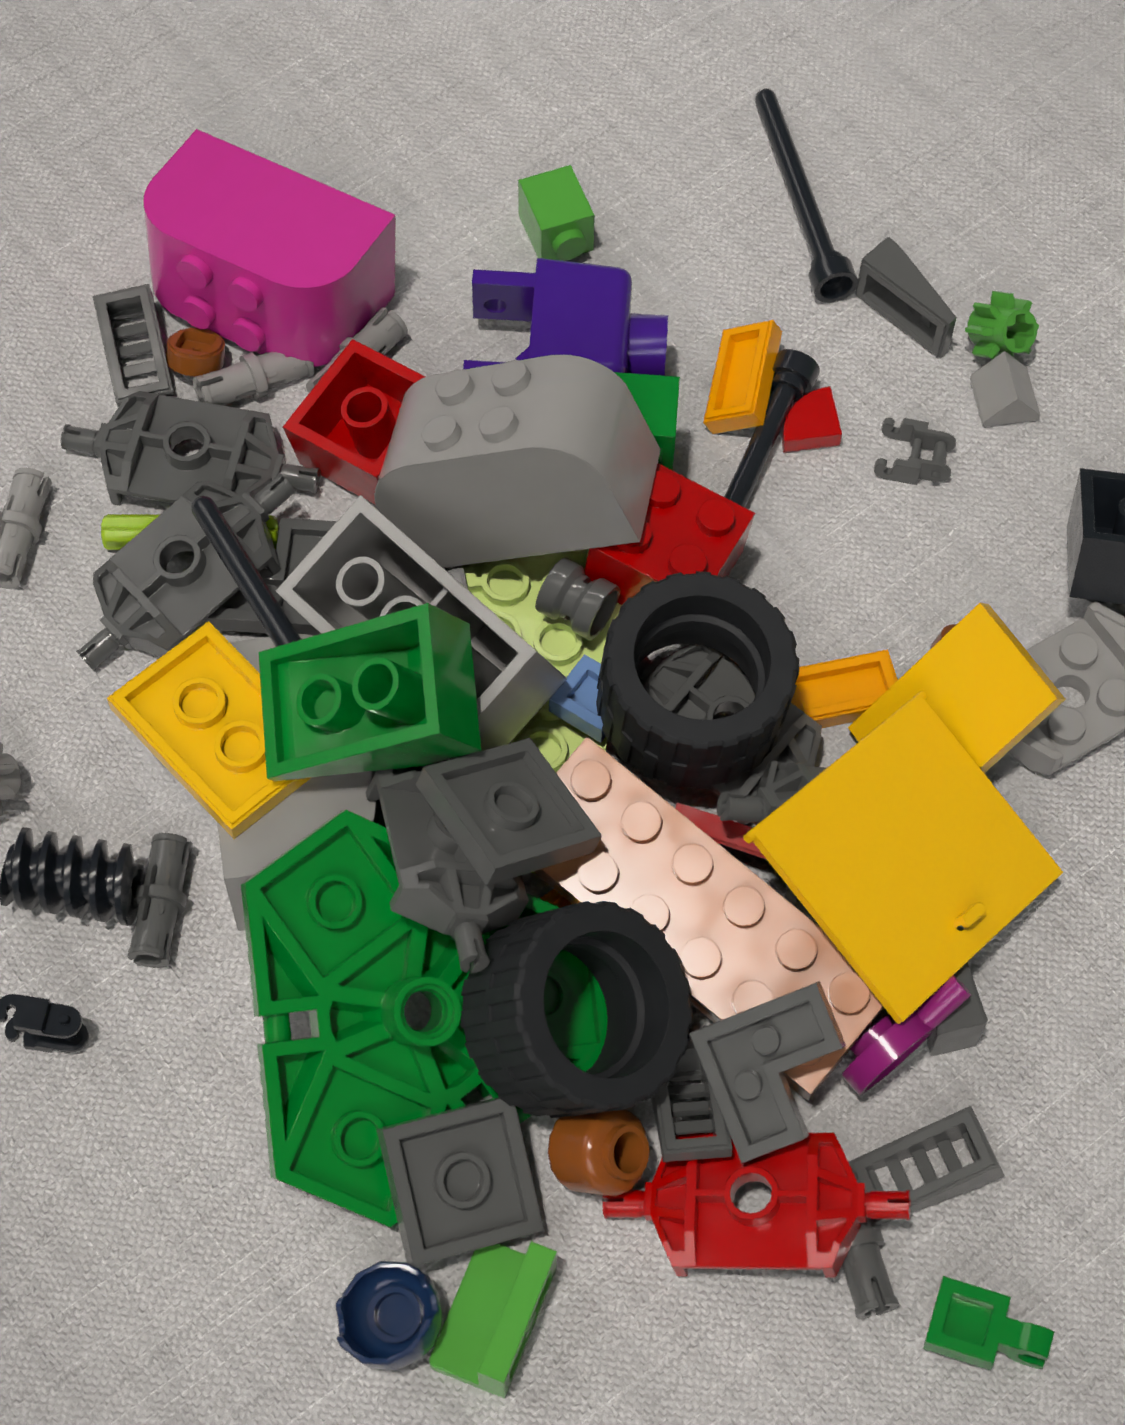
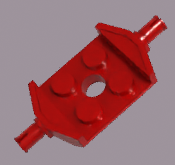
[603,1133,911,1278]

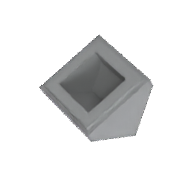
[970,351,1040,427]

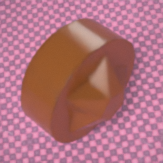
[167,328,225,376]

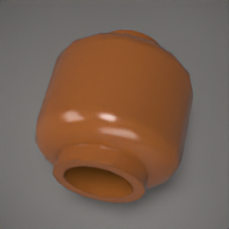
[548,1109,650,1196]

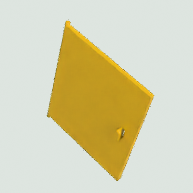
[743,691,1063,1024]

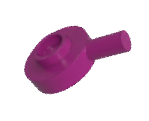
[842,975,971,1096]

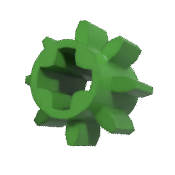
[965,291,1039,360]

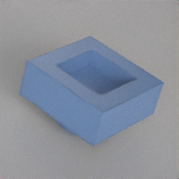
[549,654,606,743]

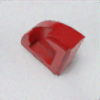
[782,386,842,452]

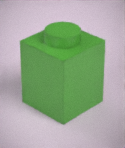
[518,165,595,260]

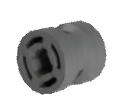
[535,557,620,641]

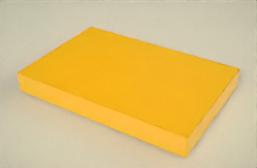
[848,602,1066,773]
[107,621,312,839]

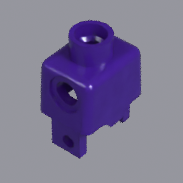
[463,258,668,376]

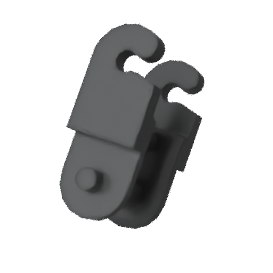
[874,418,956,485]

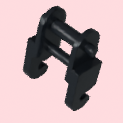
[0,994,89,1053]

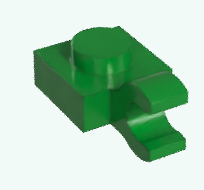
[923,1276,1054,1370]

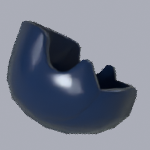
[335,1261,442,1370]

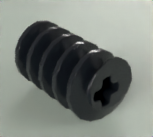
[0,827,145,926]

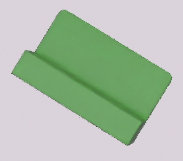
[429,1241,557,1399]

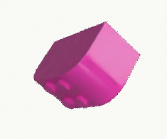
[143,129,396,367]

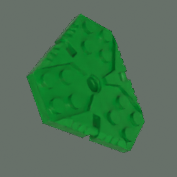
[241,810,607,1228]

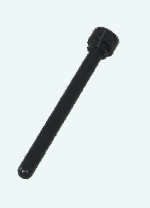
[755,88,858,303]
[724,349,820,507]
[191,496,301,647]

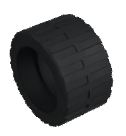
[596,571,799,789]
[461,900,693,1118]

